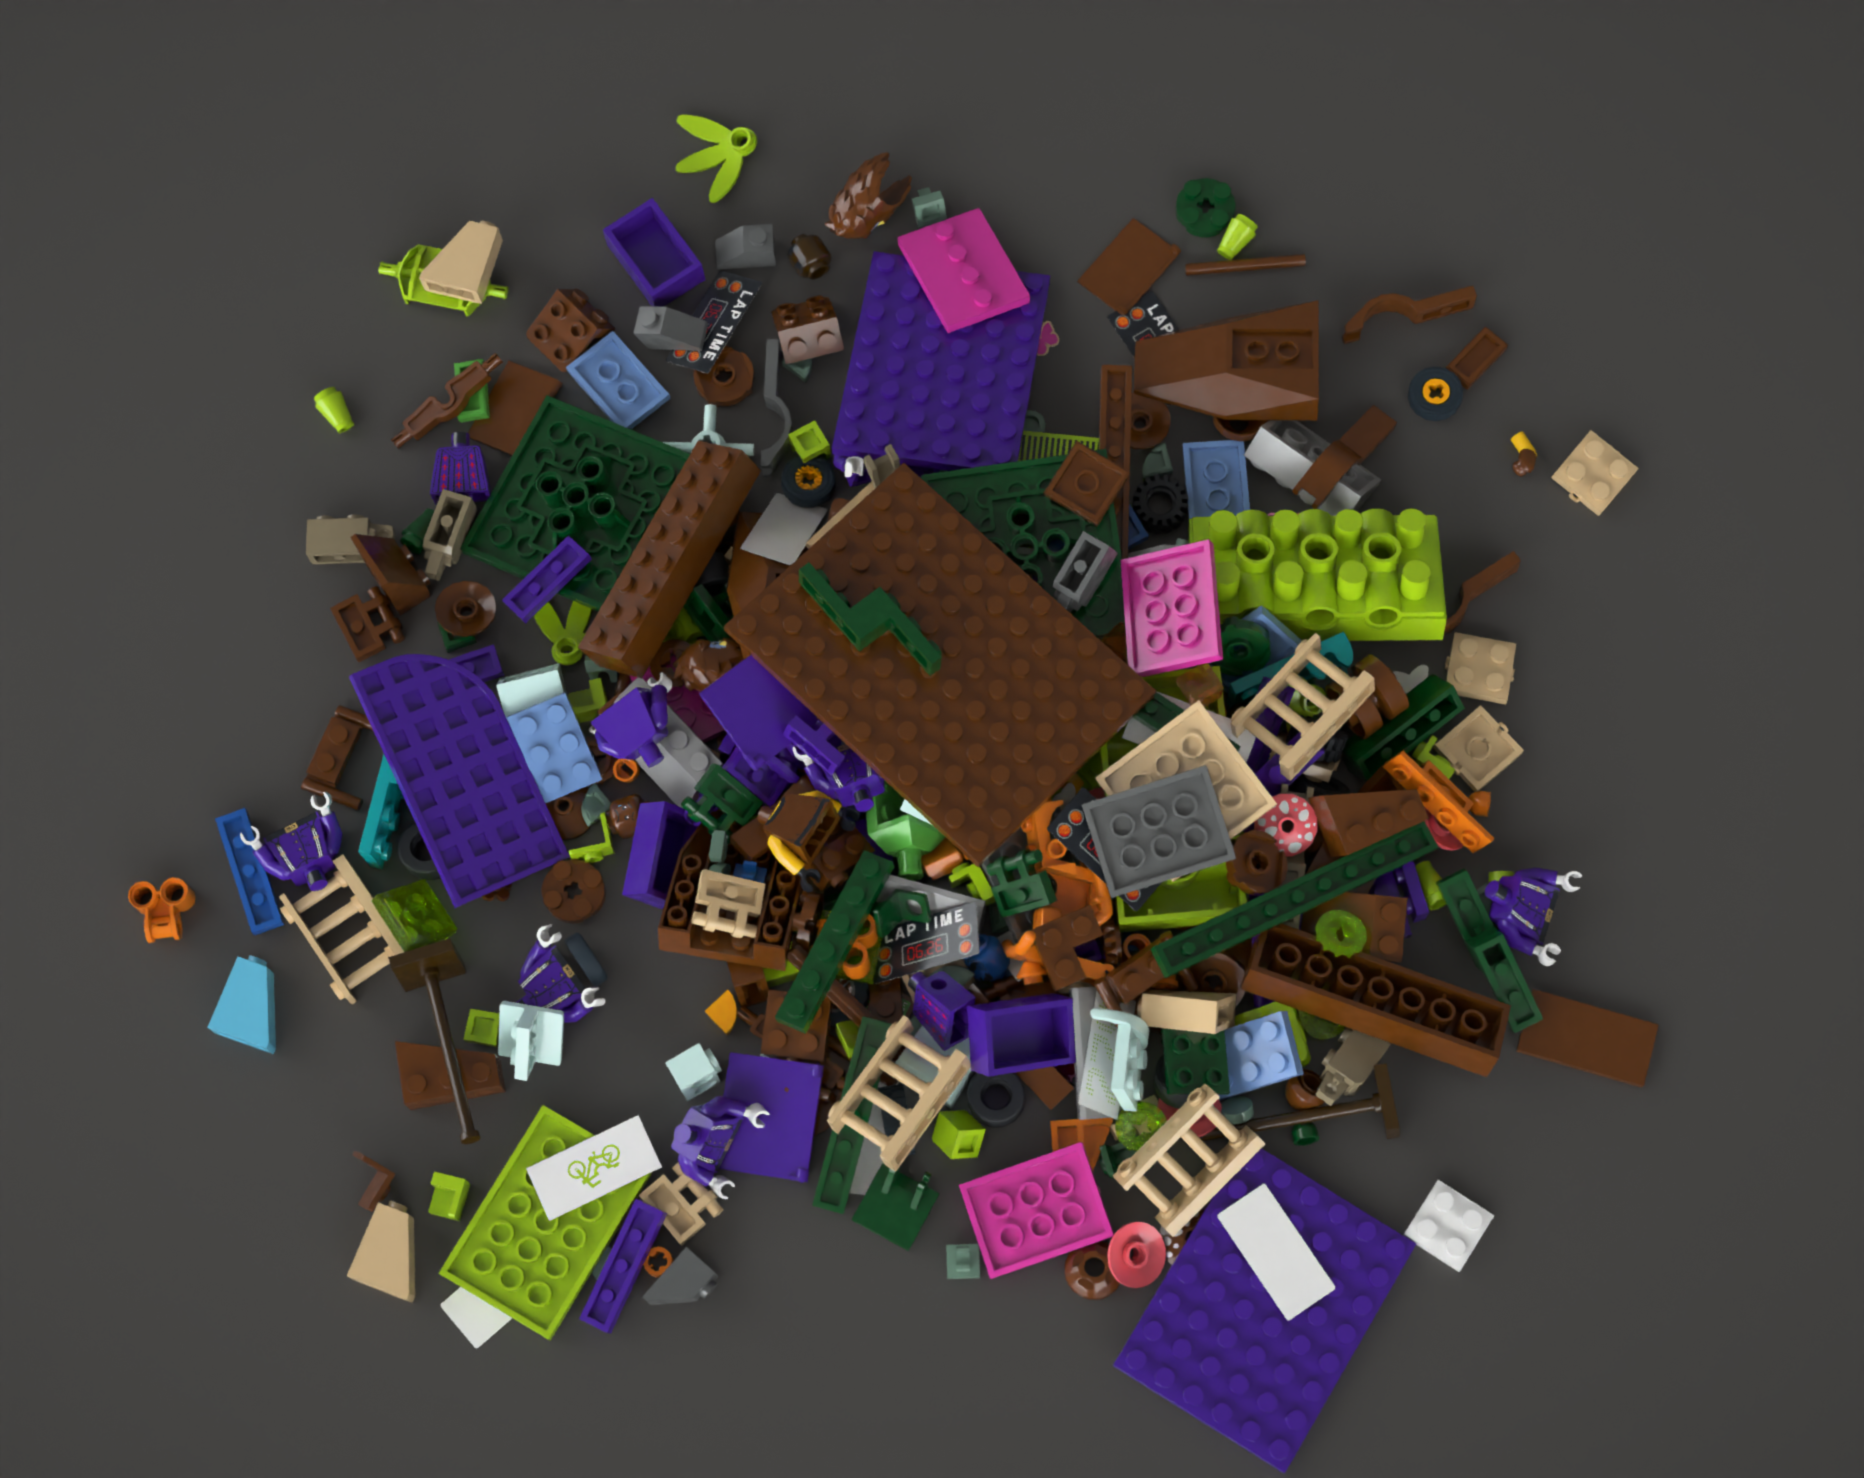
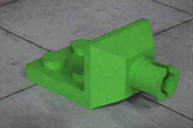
[866,780,945,881]

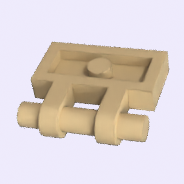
[692,869,765,938]
[639,1162,723,1246]

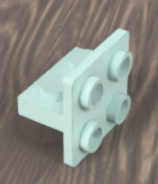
[498,1001,564,1081]

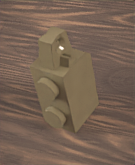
[423,489,478,581]
[306,514,395,564]
[1315,1027,1391,1106]

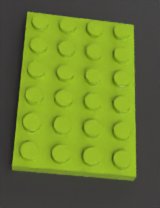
[439,1105,653,1341]

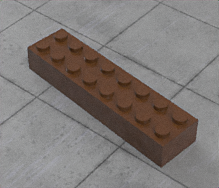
[578,441,761,679]
[1241,923,1511,1077]

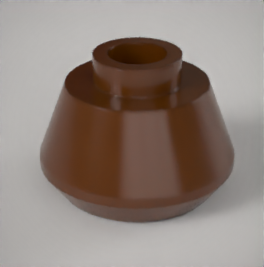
[1285,1069,1325,1110]

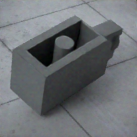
[1052,531,1118,613]

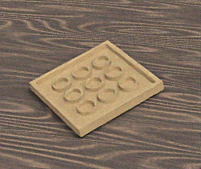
[1095,700,1278,882]

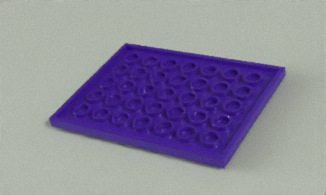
[832,251,1051,471]
[1112,1148,1416,1473]

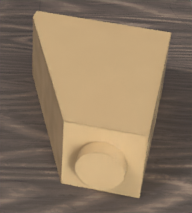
[419,221,503,304]
[1137,990,1236,1034]
[347,1201,415,1303]

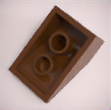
[350,534,431,616]
[1301,892,1408,963]

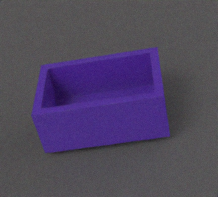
[603,198,705,307]
[622,801,698,910]
[967,993,1076,1077]

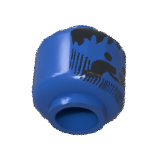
[963,934,1010,982]

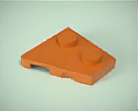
[1050,1117,1113,1171]

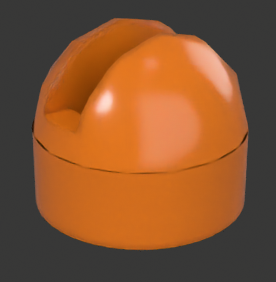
[613,759,640,783]
[1469,791,1491,817]

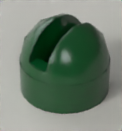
[1292,1122,1319,1146]

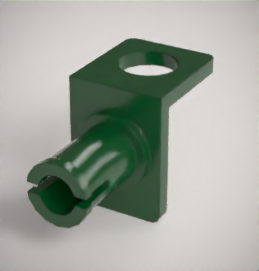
[870,889,932,938]

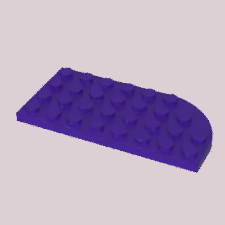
[349,654,570,908]

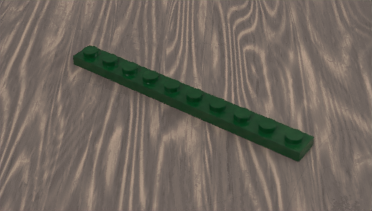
[1150,821,1439,979]

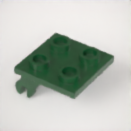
[1160,1028,1230,1095]
[851,1163,940,1252]

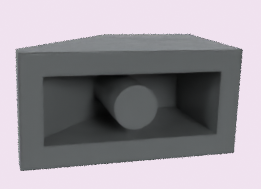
[715,224,776,270]
[633,306,708,351]
[643,1247,718,1305]

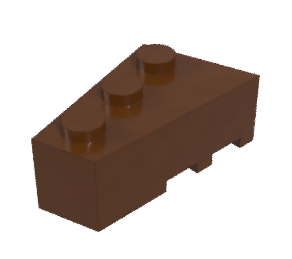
[1308,789,1429,857]
[395,1041,506,1110]

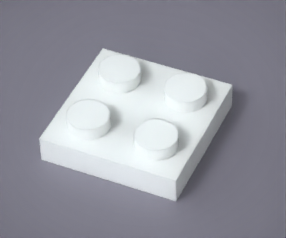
[1403,1180,1494,1272]

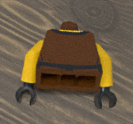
[758,790,860,892]

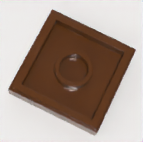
[1044,441,1130,527]

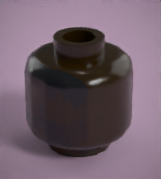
[787,234,832,280]

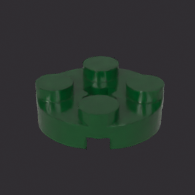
[1175,178,1236,238]
[1211,616,1271,676]

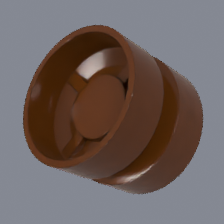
[1325,654,1409,739]

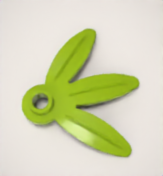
[675,114,757,203]
[534,601,592,665]

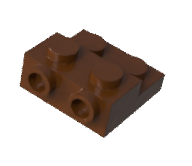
[803,822,875,892]

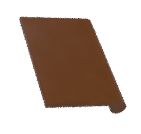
[1077,218,1181,316]
[468,361,562,457]

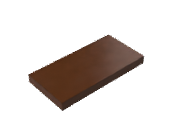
[1516,989,1659,1088]

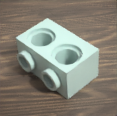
[665,1043,722,1102]

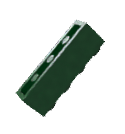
[1341,674,1465,782]

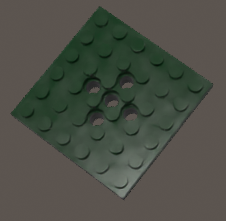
[460,395,690,612]
[921,449,1126,638]

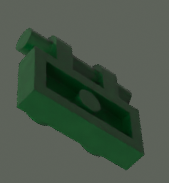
[681,763,763,844]
[986,849,1057,918]

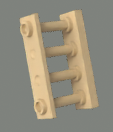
[1230,633,1375,781]
[279,854,409,1005]
[827,1015,971,1172]
[1113,1083,1265,1237]

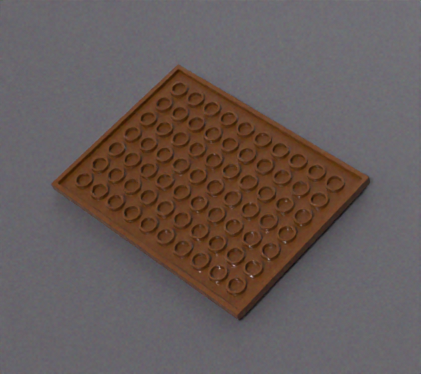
[724,463,1157,867]

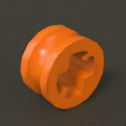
[643,1247,674,1278]

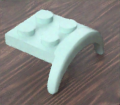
[1090,1008,1149,1111]

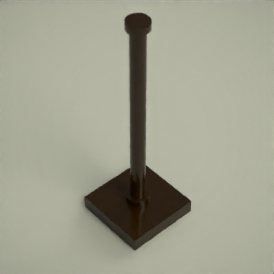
[388,938,481,1144]
[1199,1063,1400,1141]

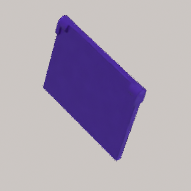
[698,655,819,771]
[719,1052,824,1183]

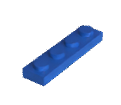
[215,808,285,936]

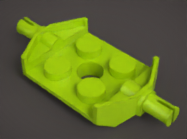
[379,244,509,316]

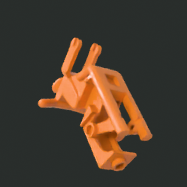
[1002,797,1115,987]

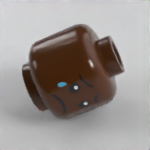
[606,794,650,839]

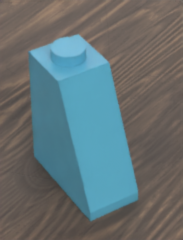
[207,955,276,1054]

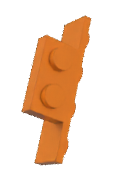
[1382,751,1494,853]

